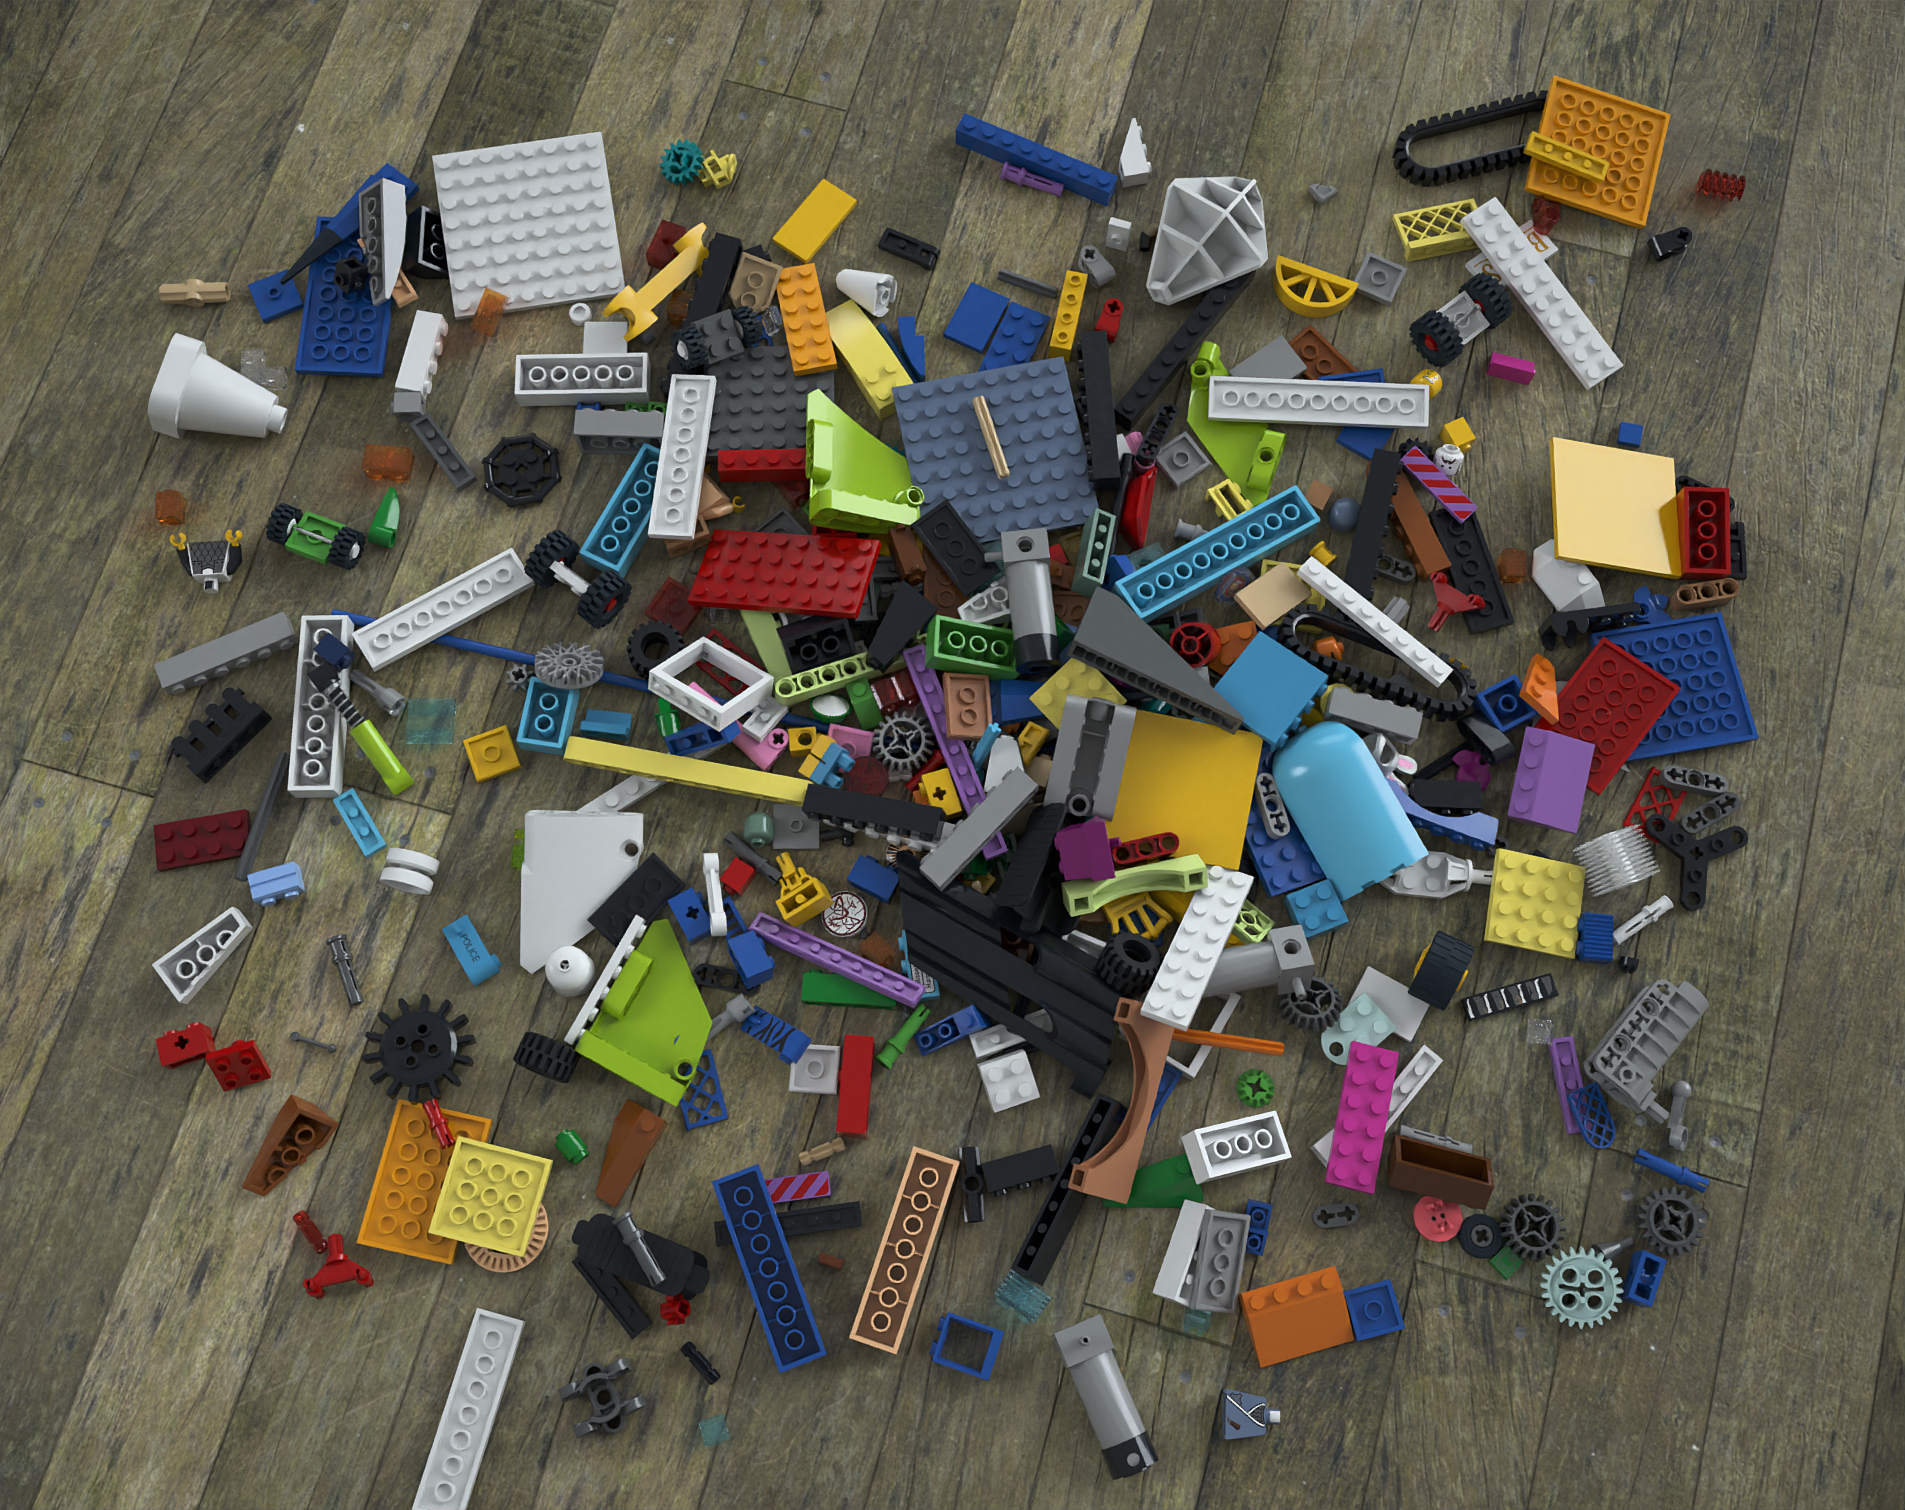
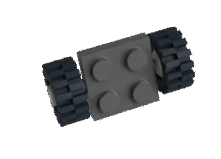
[670,306,763,369]

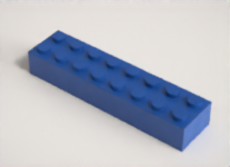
[712,1164,827,1373]

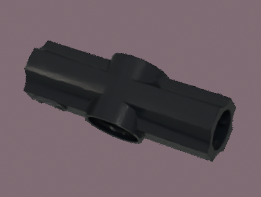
[958,1146,985,1223]

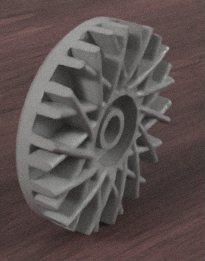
[534,641,604,690]

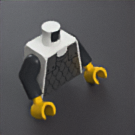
[169,529,243,594]

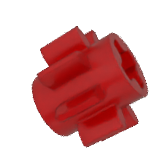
[660,1294,690,1326]

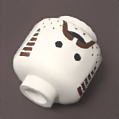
[1433,444,1464,478]

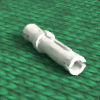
[1613,895,1673,946]

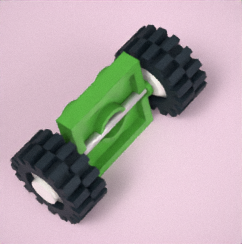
[266,503,365,570]

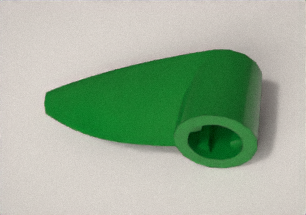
[368,487,400,548]

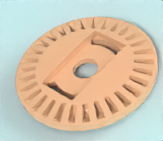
[464,1203,549,1273]

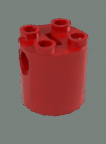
[1169,622,1222,668]

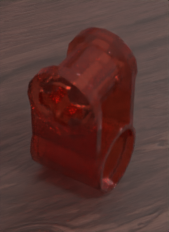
[1531,195,1561,236]

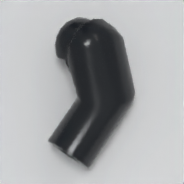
[820,827,855,847]

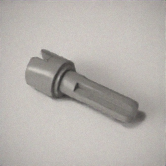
[349,669,407,717]
[707,993,756,1041]

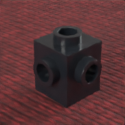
[333,256,368,294]

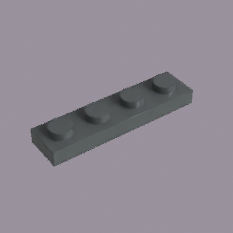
[410,412,477,492]

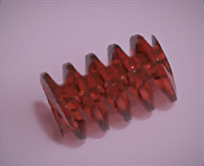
[1696,168,1746,202]

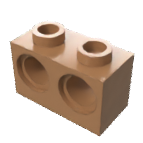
[663,514,711,559]

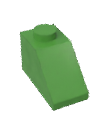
[845,676,885,731]

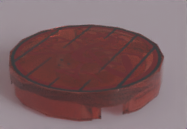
[843,756,890,797]

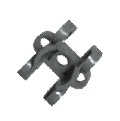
[558,1358,648,1438]

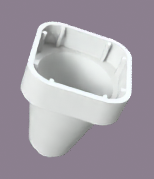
[148,333,288,439]

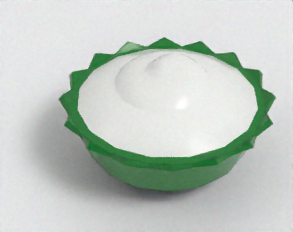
[808,692,853,724]

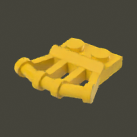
[1101,891,1174,941]

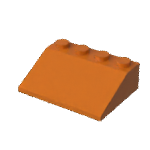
[1238,1266,1354,1368]

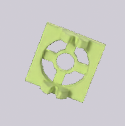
[1231,899,1276,944]

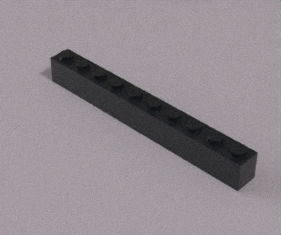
[1114,269,1257,432]

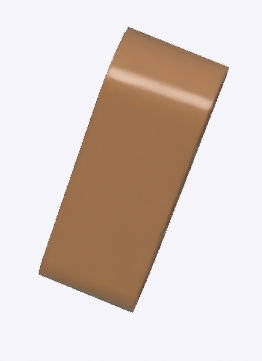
[1669,578,1740,612]

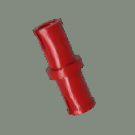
[422,1099,456,1150]

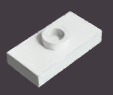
[1106,217,1131,252]

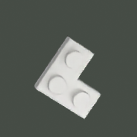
[742,686,788,743]

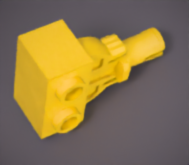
[775,852,834,928]

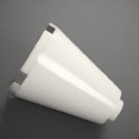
[836,269,897,317]

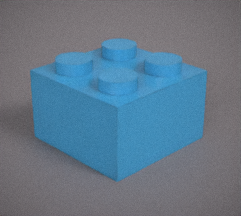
[1282,879,1349,942]

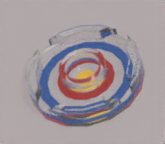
[1214,567,1255,608]

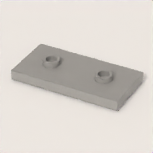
[1189,1209,1251,1314]

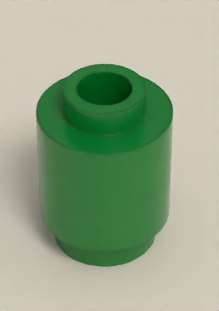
[554,1129,590,1166]

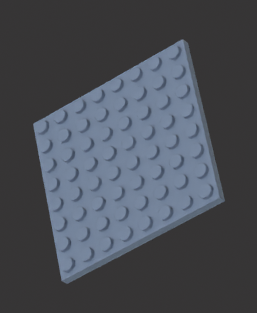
[892,356,1099,545]

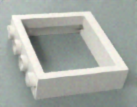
[648,636,774,731]
[1117,955,1241,1081]

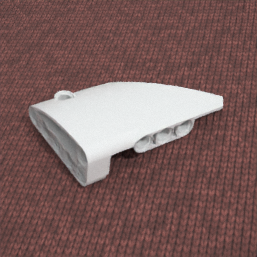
[520,810,644,974]

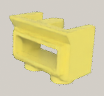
[1205,478,1253,521]

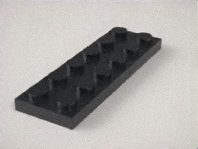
[1428,508,1515,635]

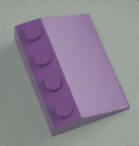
[1506,726,1595,834]

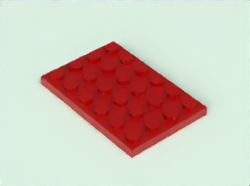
[1533,636,1681,796]

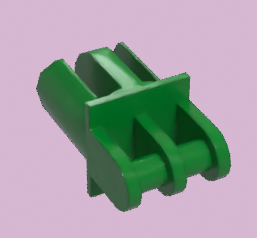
[654,697,681,741]

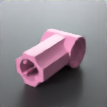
[1124,431,1155,476]

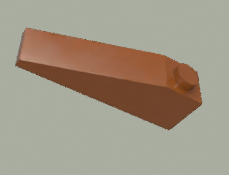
[242,1094,339,1196]
[595,1099,668,1208]

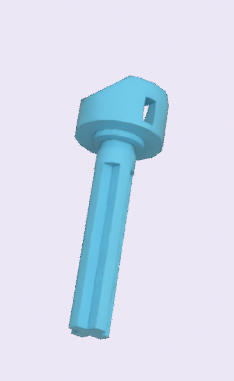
[952,723,1001,790]

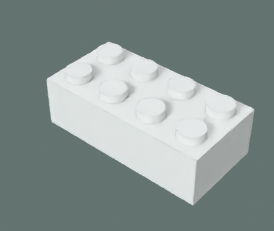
[1181,1111,1291,1184]

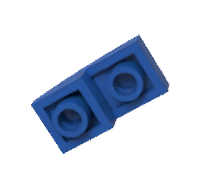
[1245,1199,1273,1256]

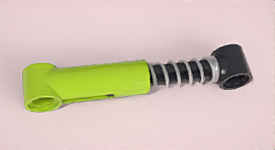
[307,661,415,796]

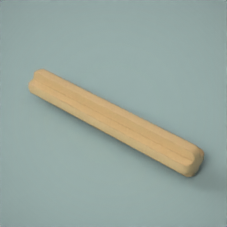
[972,396,1010,479]

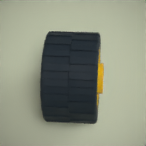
[1407,930,1475,1011]

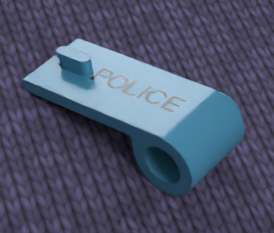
[442,914,502,987]

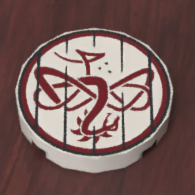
[821,891,868,938]

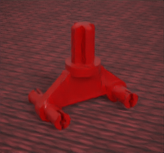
[1427,571,1485,632]
[303,1234,374,1299]

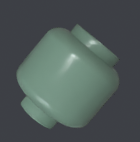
[744,812,775,848]

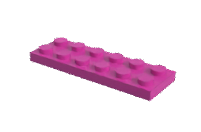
[1324,1041,1399,1195]

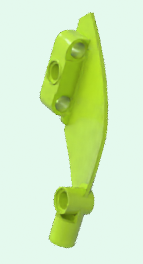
[1187,341,1286,508]

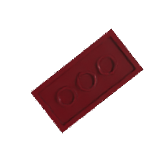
[153,809,251,872]

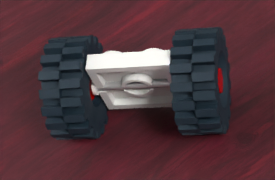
[1409,272,1513,368]
[524,530,632,629]

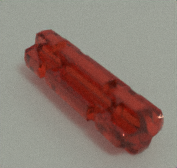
[293,1210,328,1254]

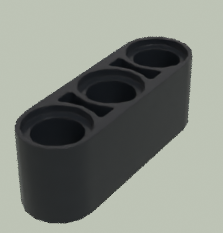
[1457,710,1515,766]

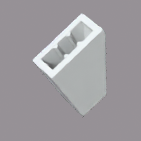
[984,735,1033,803]

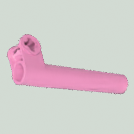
[689,682,789,772]

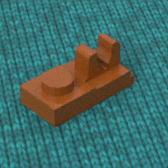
[1050,559,1075,591]

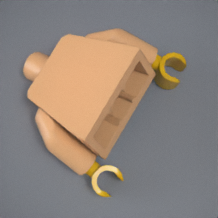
[697,464,745,520]

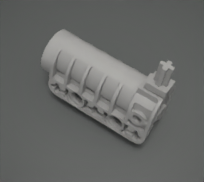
[1582,979,1709,1124]

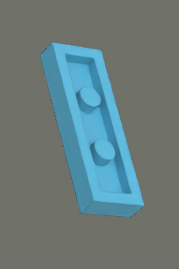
[333,788,388,858]

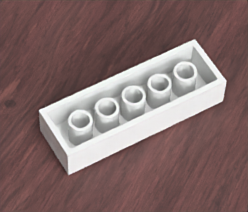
[515,353,651,406]

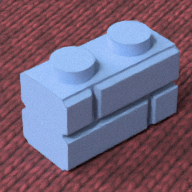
[247,861,305,907]

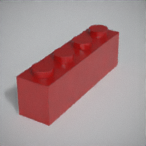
[718,449,809,482]

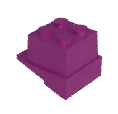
[1054,815,1121,881]

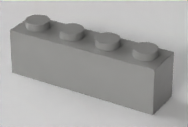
[1323,687,1423,745]

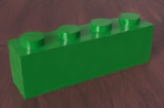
[801,969,897,1010]

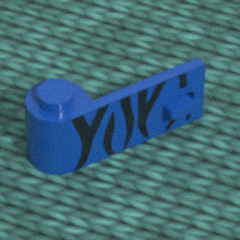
[740,1006,812,1066]

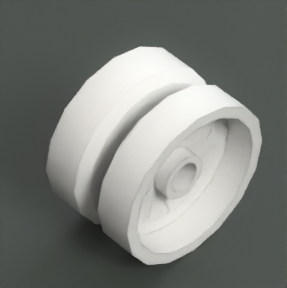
[379,848,440,895]

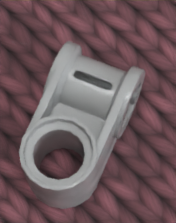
[1078,245,1116,289]

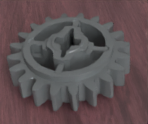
[1635,1187,1706,1256]

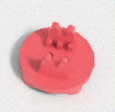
[1413,1196,1462,1242]

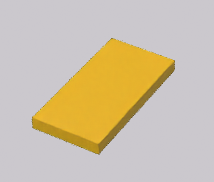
[772,178,857,264]

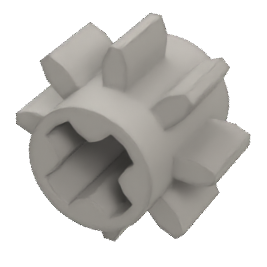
[506,664,535,693]

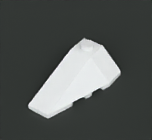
[957,576,1011,625]

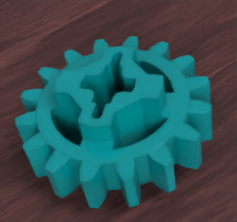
[659,139,705,186]

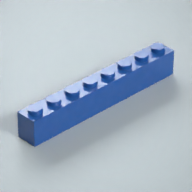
[956,113,1118,206]

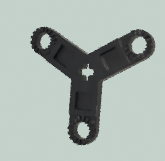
[1644,814,1748,911]

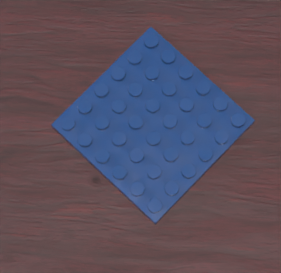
[1589,612,1759,763]

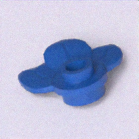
[1633,585,1671,624]

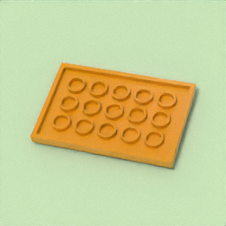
[356,1099,493,1265]

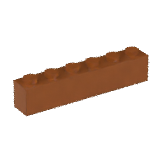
[1365,460,1452,583]

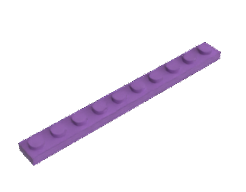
[902,644,1008,861]

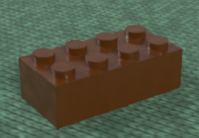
[1387,1134,1494,1210]

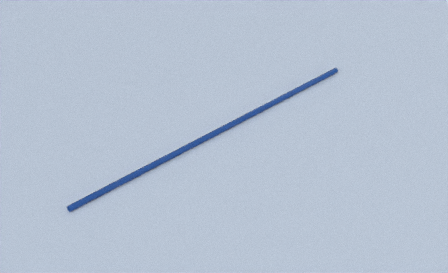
[331,609,985,770]

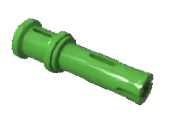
[874,1004,932,1070]

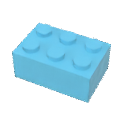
[516,677,580,756]

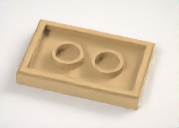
[1233,562,1312,631]

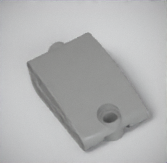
[1043,693,1137,822]

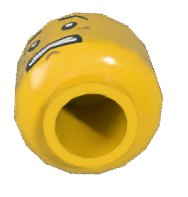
[1410,369,1442,400]

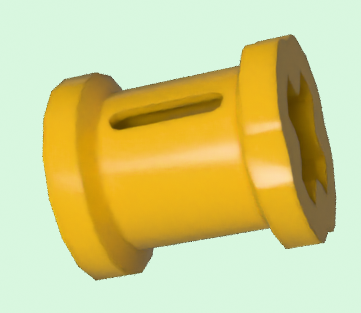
[1309,541,1338,568]

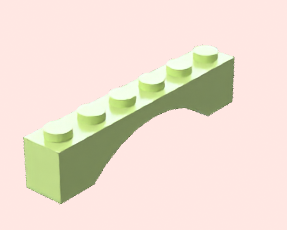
[1061,854,1208,917]

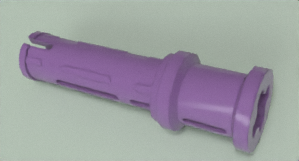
[1000,161,1065,197]

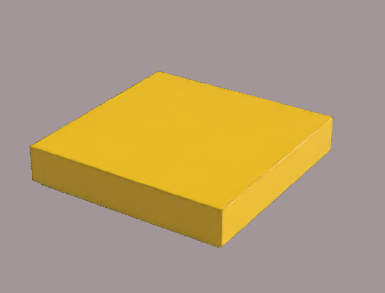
[463,725,522,784]

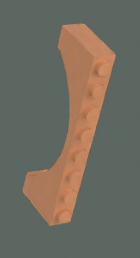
[1068,997,1175,1204]

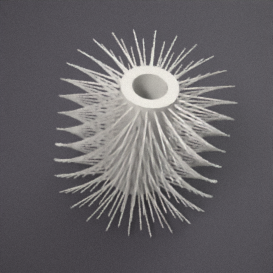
[1573,824,1659,896]

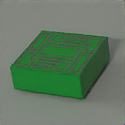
[1488,1245,1524,1280]

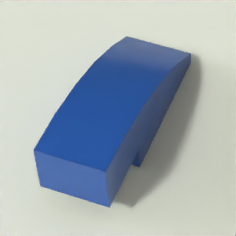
[898,316,925,383]

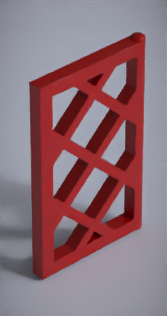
[694,628,765,697]
[1623,767,1687,845]

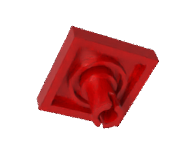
[206,1040,271,1092]

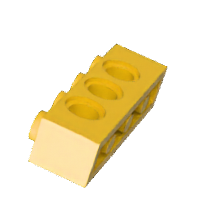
[1048,270,1088,362]

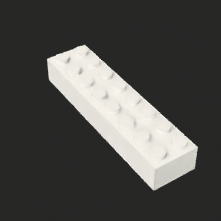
[287,615,354,798]

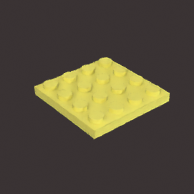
[1484,848,1586,959]
[428,1136,553,1258]

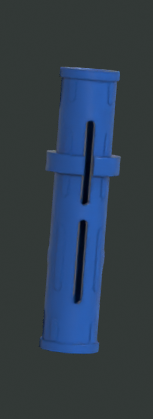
[1633,1148,1709,1193]

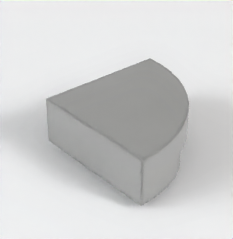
[1308,184,1338,206]

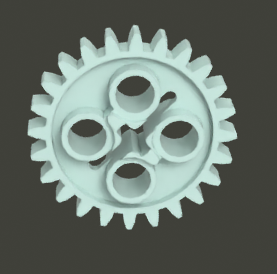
[1540,1246,1624,1329]

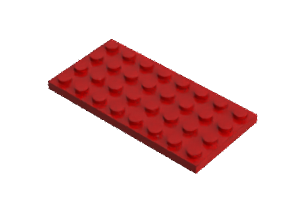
[687,529,882,619]

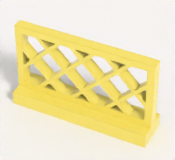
[1392,198,1479,262]

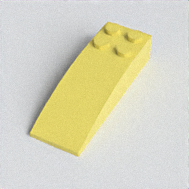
[826,299,914,421]

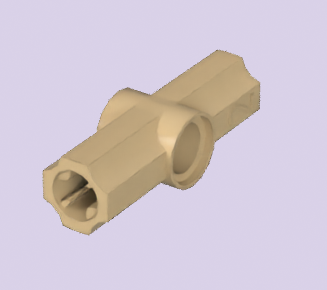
[159,279,230,308]

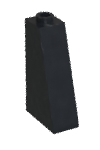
[866,580,938,674]

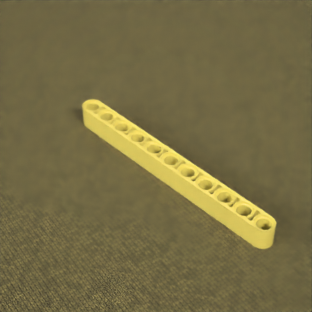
[563,736,815,807]

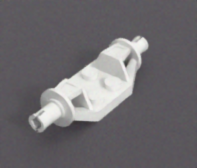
[1379,851,1493,899]

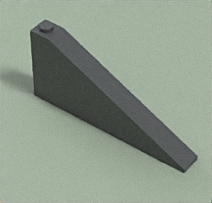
[1066,586,1244,735]

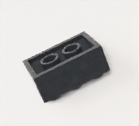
[404,206,450,279]
[776,615,858,675]

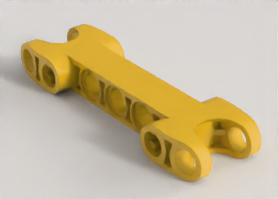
[602,222,710,342]

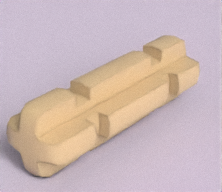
[799,1137,846,1166]

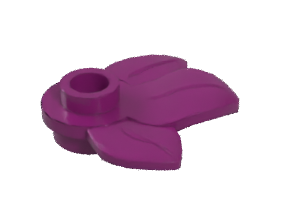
[1452,750,1491,792]

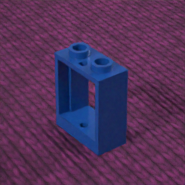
[929,1312,1004,1381]

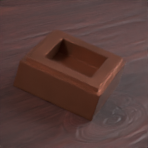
[818,1252,845,1270]

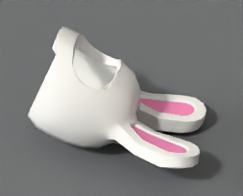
[1362,733,1417,795]

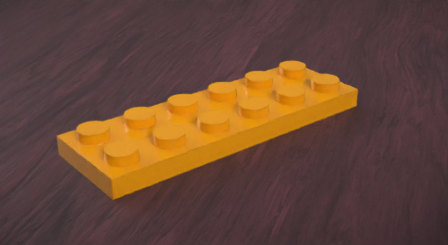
[776,263,837,377]

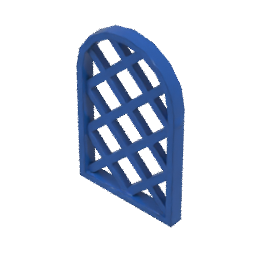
[1566,1082,1616,1149]

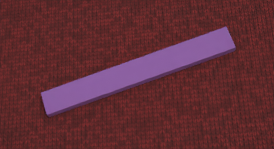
[748,912,926,1009]

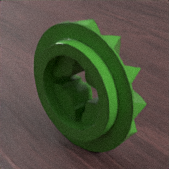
[1236,1069,1275,1108]

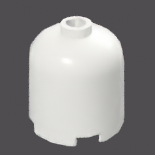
[545,946,596,997]

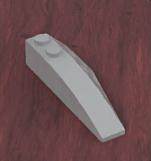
[359,178,407,306]

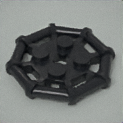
[482,432,562,508]

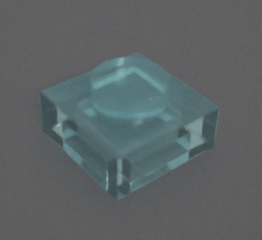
[698,1413,730,1447]

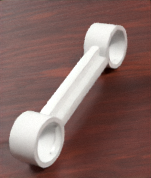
[702,853,727,937]

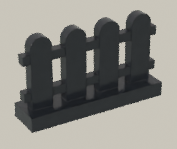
[172,687,273,784]

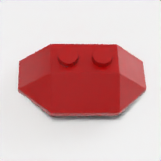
[1119,467,1158,556]

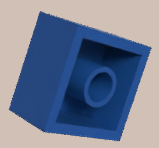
[1472,674,1539,735]

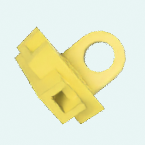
[697,150,737,190]

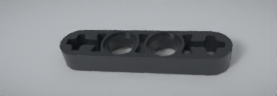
[1135,402,1179,466]

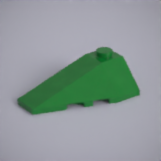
[1101,1153,1204,1208]

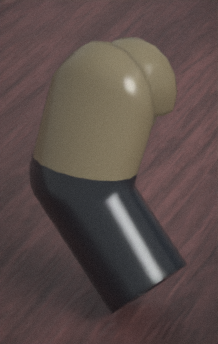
[1139,223,1159,252]

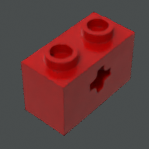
[155,1022,216,1070]

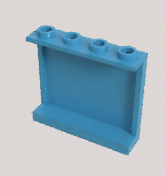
[1214,631,1328,752]

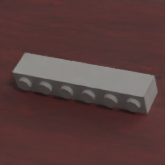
[154,612,299,695]
[919,766,1039,891]

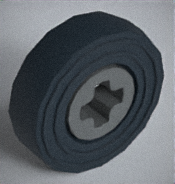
[1458,1214,1503,1258]

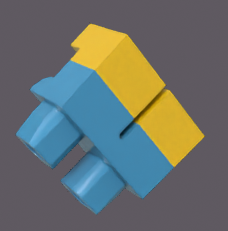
[799,734,856,789]

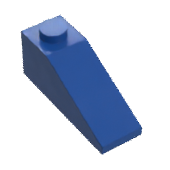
[664,718,741,756]

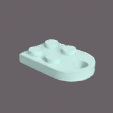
[1321,992,1397,1065]

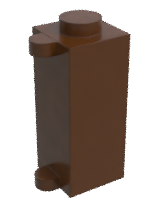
[886,523,927,586]

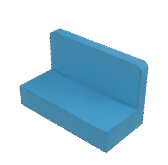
[580,709,633,741]

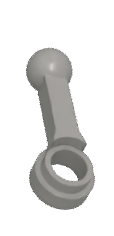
[1667,1081,1692,1151]

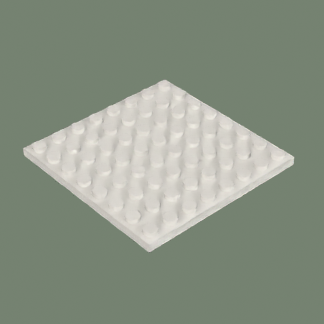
[432,132,625,320]

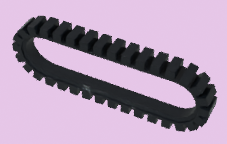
[1392,90,1548,187]
[1276,604,1477,722]

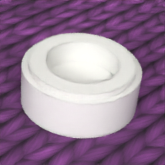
[569,303,592,326]

